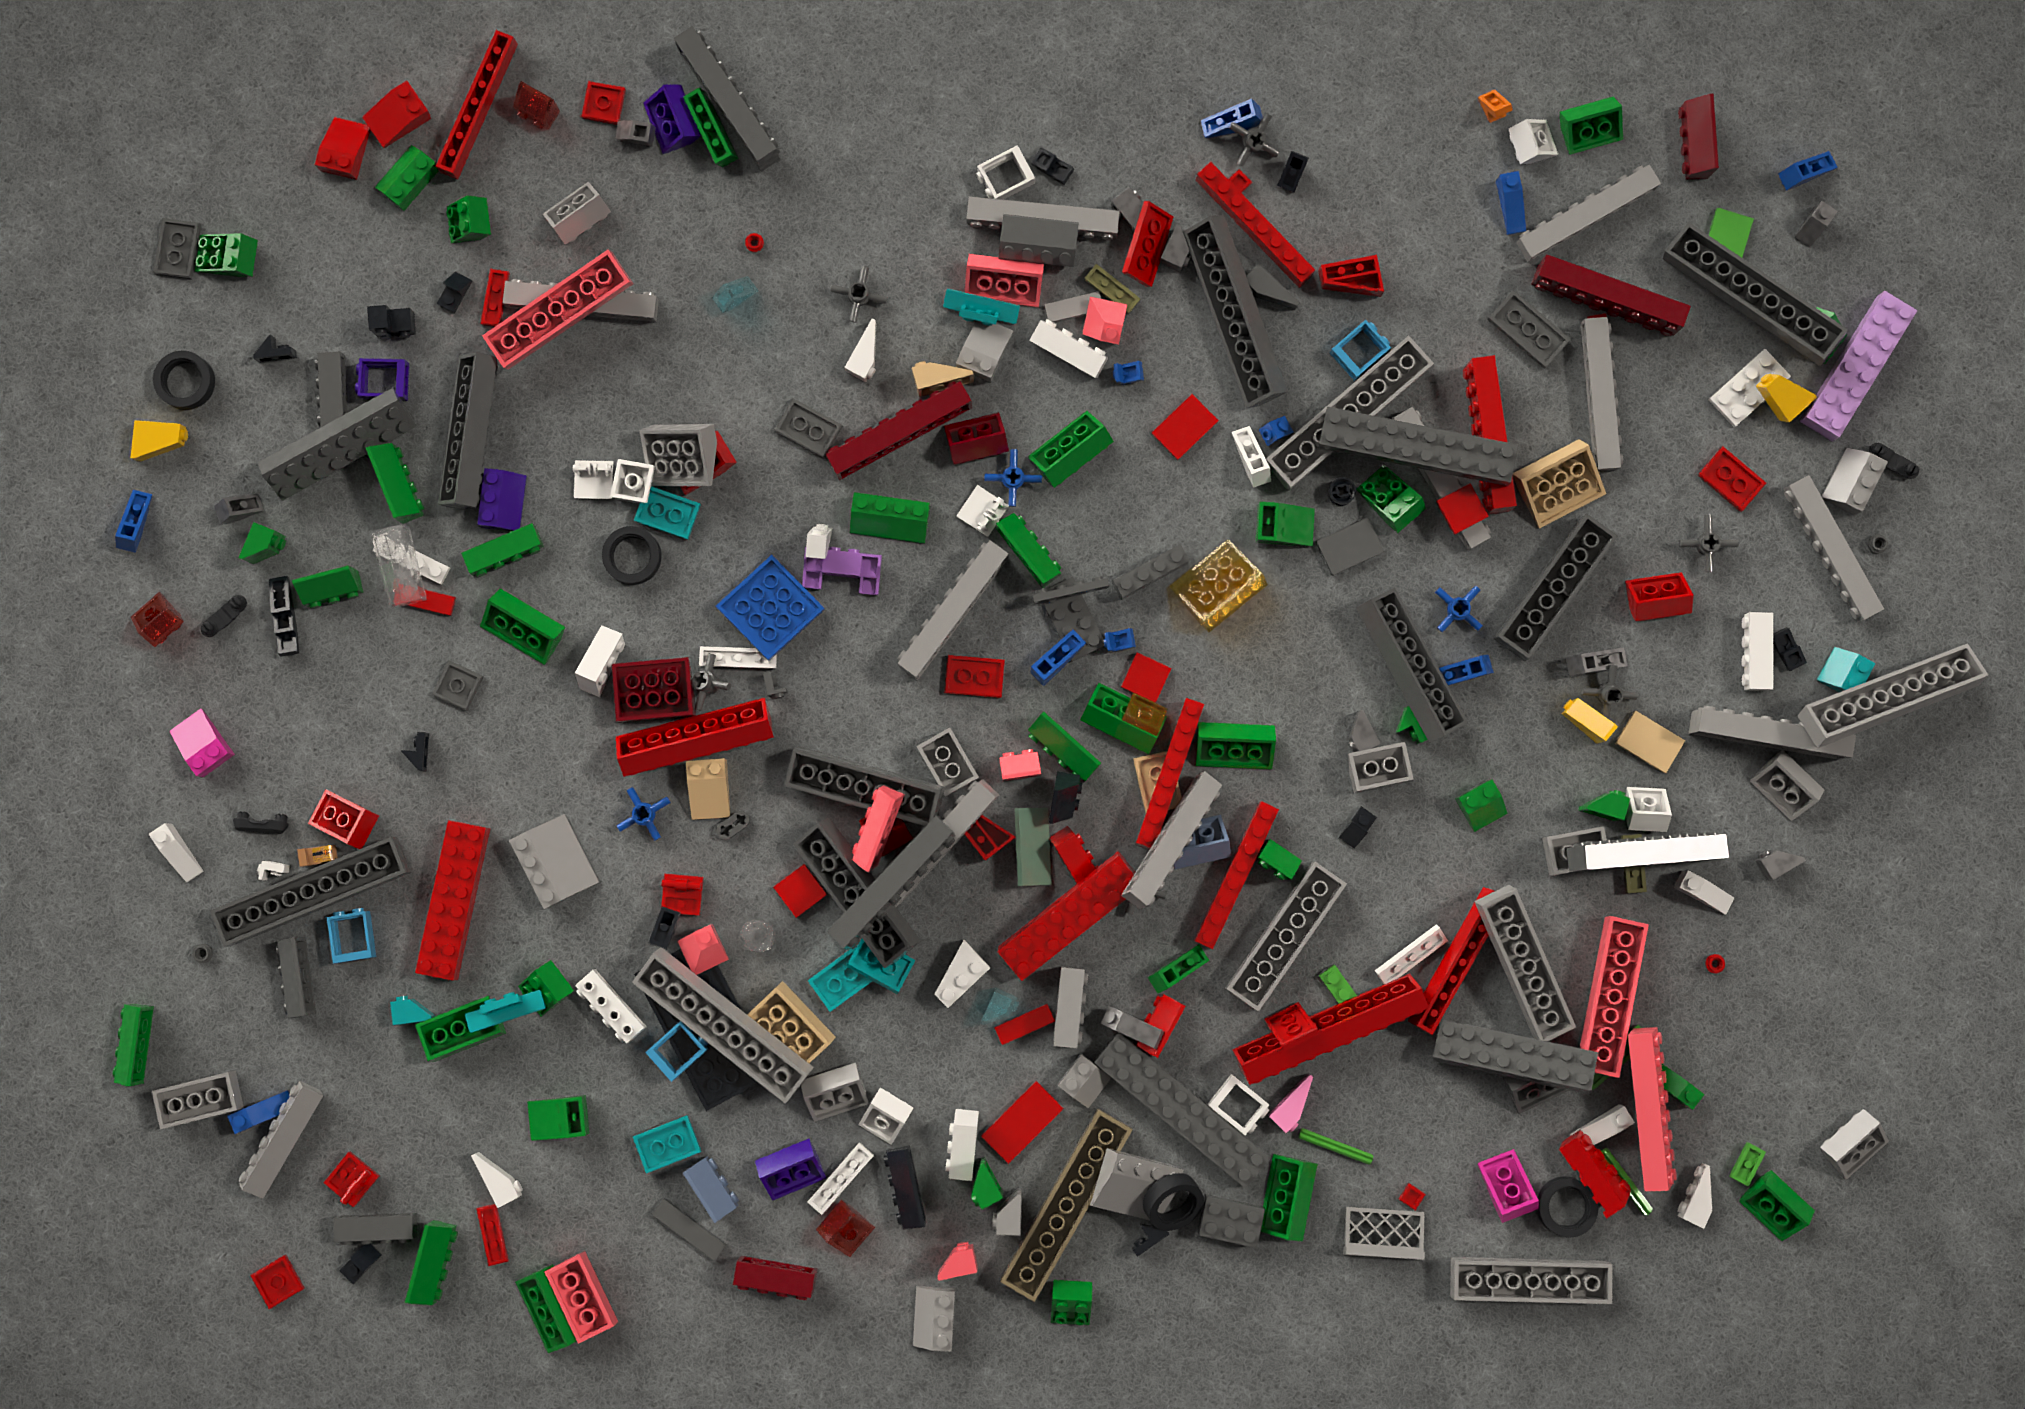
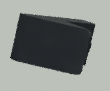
[1277,151,1309,193]
[437,271,472,314]
[253,334,297,363]
[401,732,429,772]
[1338,806,1377,849]
[648,906,680,950]
[1132,1223,1169,1257]
[339,1244,382,1284]

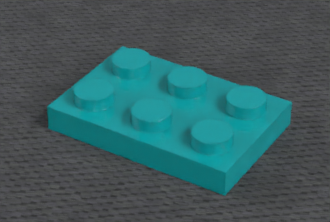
[634,486,701,540]
[846,938,916,994]
[808,947,872,1012]
[633,1115,702,1174]

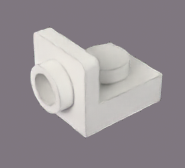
[257,861,290,881]

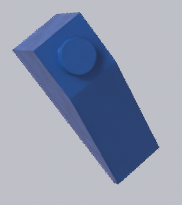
[1201,99,1263,138]
[1778,151,1838,191]
[1496,171,1526,235]
[115,490,152,553]
[1030,630,1086,686]
[1439,655,1494,686]
[228,1090,290,1134]

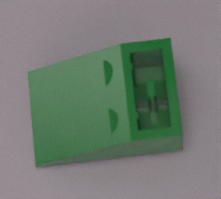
[195,233,258,277]
[1356,465,1426,533]
[1255,502,1315,547]
[527,1095,590,1141]

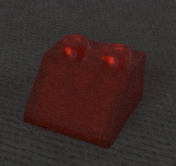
[513,81,560,130]
[131,592,184,647]
[816,1200,875,1257]

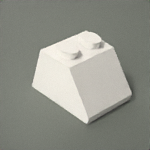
[1508,119,1558,164]
[610,459,655,503]
[1626,787,1672,832]
[858,1088,913,1145]

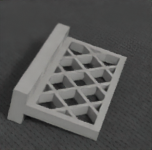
[1343,1207,1425,1260]

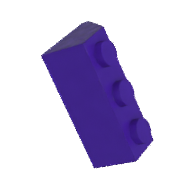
[643,84,701,154]
[477,468,527,531]
[755,1138,826,1201]

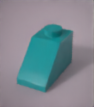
[390,996,435,1025]

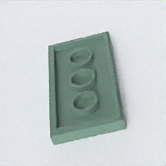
[1015,808,1052,886]

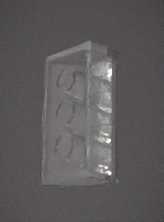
[371,524,427,609]

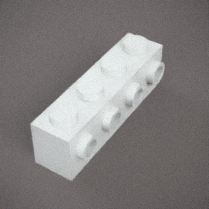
[1030,319,1108,378]
[1742,612,1773,691]
[575,969,647,1043]

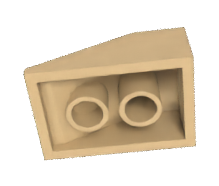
[912,361,974,397]
[686,758,730,820]

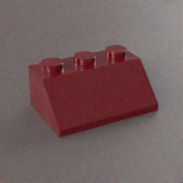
[944,412,1009,464]

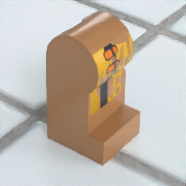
[297,845,338,867]

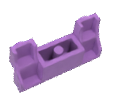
[802,547,882,596]

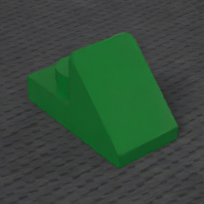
[1396,706,1428,744]

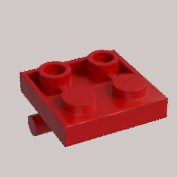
[661,874,704,916]
[324,1151,380,1207]

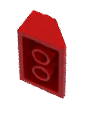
[1625,572,1694,621]
[1134,994,1186,1058]

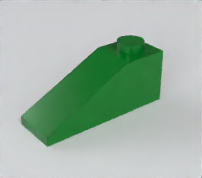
[1147,945,1209,994]
[1662,1064,1705,1110]

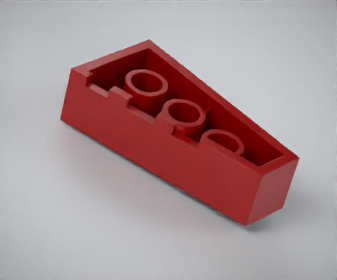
[1559,1129,1631,1219]

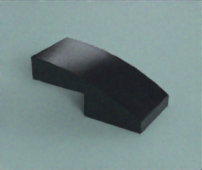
[1031,147,1074,185]
[1773,627,1807,671]

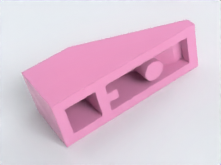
[1268,1074,1313,1133]

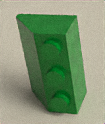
[1560,96,1623,155]
[375,145,439,211]
[292,565,364,609]
[971,1157,1003,1209]
[1739,1170,1815,1241]

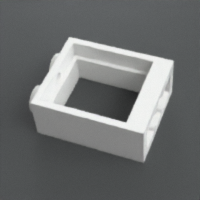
[976,145,1035,200]
[1207,1074,1269,1135]

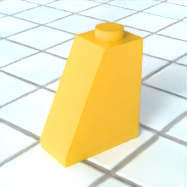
[1756,374,1817,422]
[130,420,188,461]
[1562,698,1618,744]

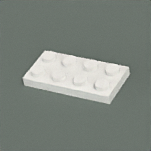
[1708,349,1791,427]

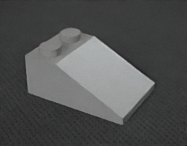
[956,320,1013,382]

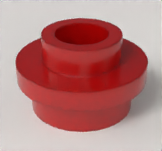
[745,233,764,252]
[1705,954,1725,973]

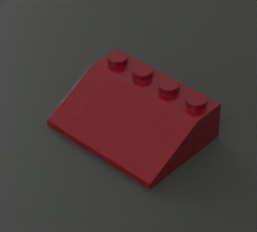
[612,657,696,723]

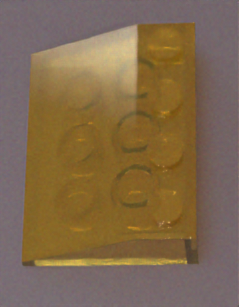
[1169,539,1268,632]

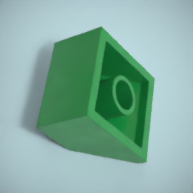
[239,522,286,564]
[1455,779,1508,832]
[1578,790,1631,821]

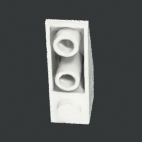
[806,524,832,559]
[1678,1163,1712,1229]

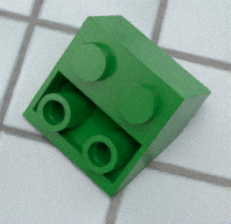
[446,195,491,243]
[1256,839,1302,881]
[518,960,574,1017]
[1051,1280,1092,1326]

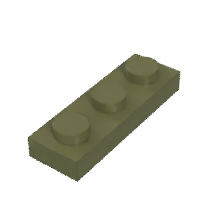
[1084,264,1140,315]
[1621,834,1647,893]

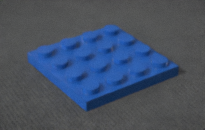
[716,555,825,661]

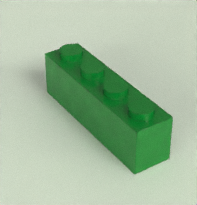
[683,88,739,168]
[461,523,544,577]

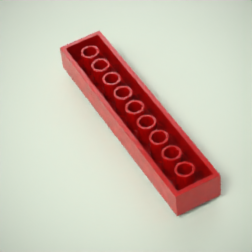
[1232,974,1429,1085]

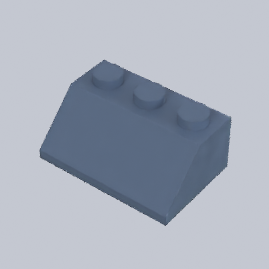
[1174,815,1231,869]
[683,1156,739,1223]

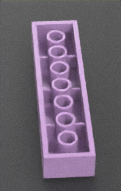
[1800,291,1917,441]

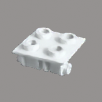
[573,460,613,499]
[957,485,1009,537]

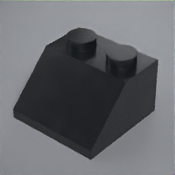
[1049,771,1083,824]

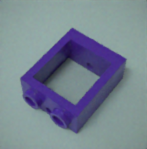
[355,358,409,401]

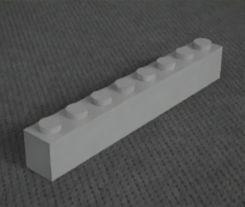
[1516,164,1661,262]
[967,197,1119,240]
[503,279,659,322]
[1580,317,1623,472]
[1392,406,1491,551]
[1784,475,1884,622]
[1122,771,1222,909]
[895,779,1000,908]

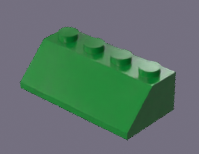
[1028,411,1114,488]
[366,443,425,524]
[850,492,930,544]
[996,513,1062,589]
[480,588,565,665]
[1080,683,1167,754]
[1028,711,1101,782]
[1196,722,1276,769]
[415,996,507,1062]
[113,1004,154,1086]
[1260,1154,1318,1241]
[405,1220,458,1305]
[515,1264,577,1353]

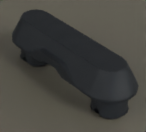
[1869,443,1920,479]
[200,595,247,637]
[233,811,289,834]

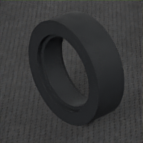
[153,351,215,410]
[602,526,662,585]
[1143,1173,1204,1231]
[1537,1176,1598,1238]

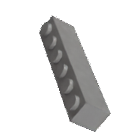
[239,1081,323,1199]

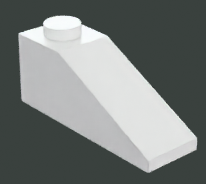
[845,318,876,382]
[1232,426,1271,488]
[149,823,204,883]
[1674,870,1734,915]
[1570,1104,1635,1145]
[471,1152,522,1208]

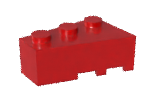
[965,815,1016,861]
[1049,826,1098,884]

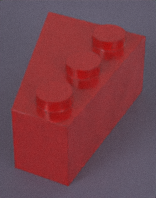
[1318,255,1384,297]

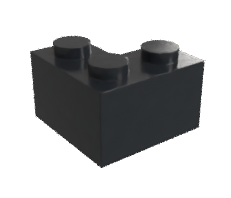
[367,305,416,340]

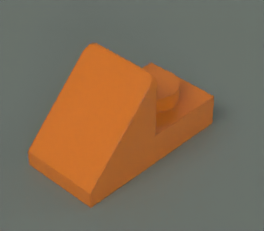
[1478,90,1513,123]

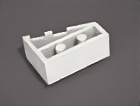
[575,625,625,697]
[935,940,991,1008]
[945,1109,979,1181]

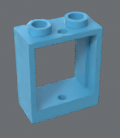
[1330,320,1391,381]
[327,908,376,963]
[645,1021,709,1082]

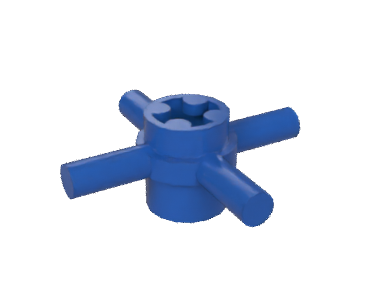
[984,449,1042,507]
[1435,586,1483,633]
[617,787,671,841]

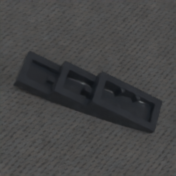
[269,576,299,657]

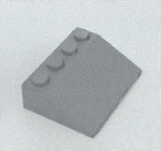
[639,424,717,486]
[509,814,599,909]
[1090,1148,1184,1220]

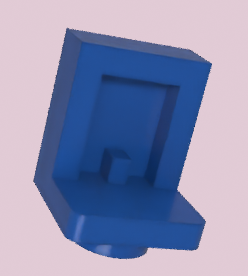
[1113,361,1144,385]
[1259,416,1293,446]
[1104,628,1136,652]

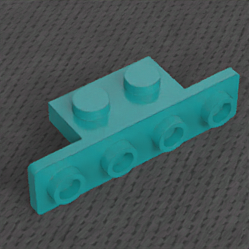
[943,289,1020,326]
[465,990,546,1033]

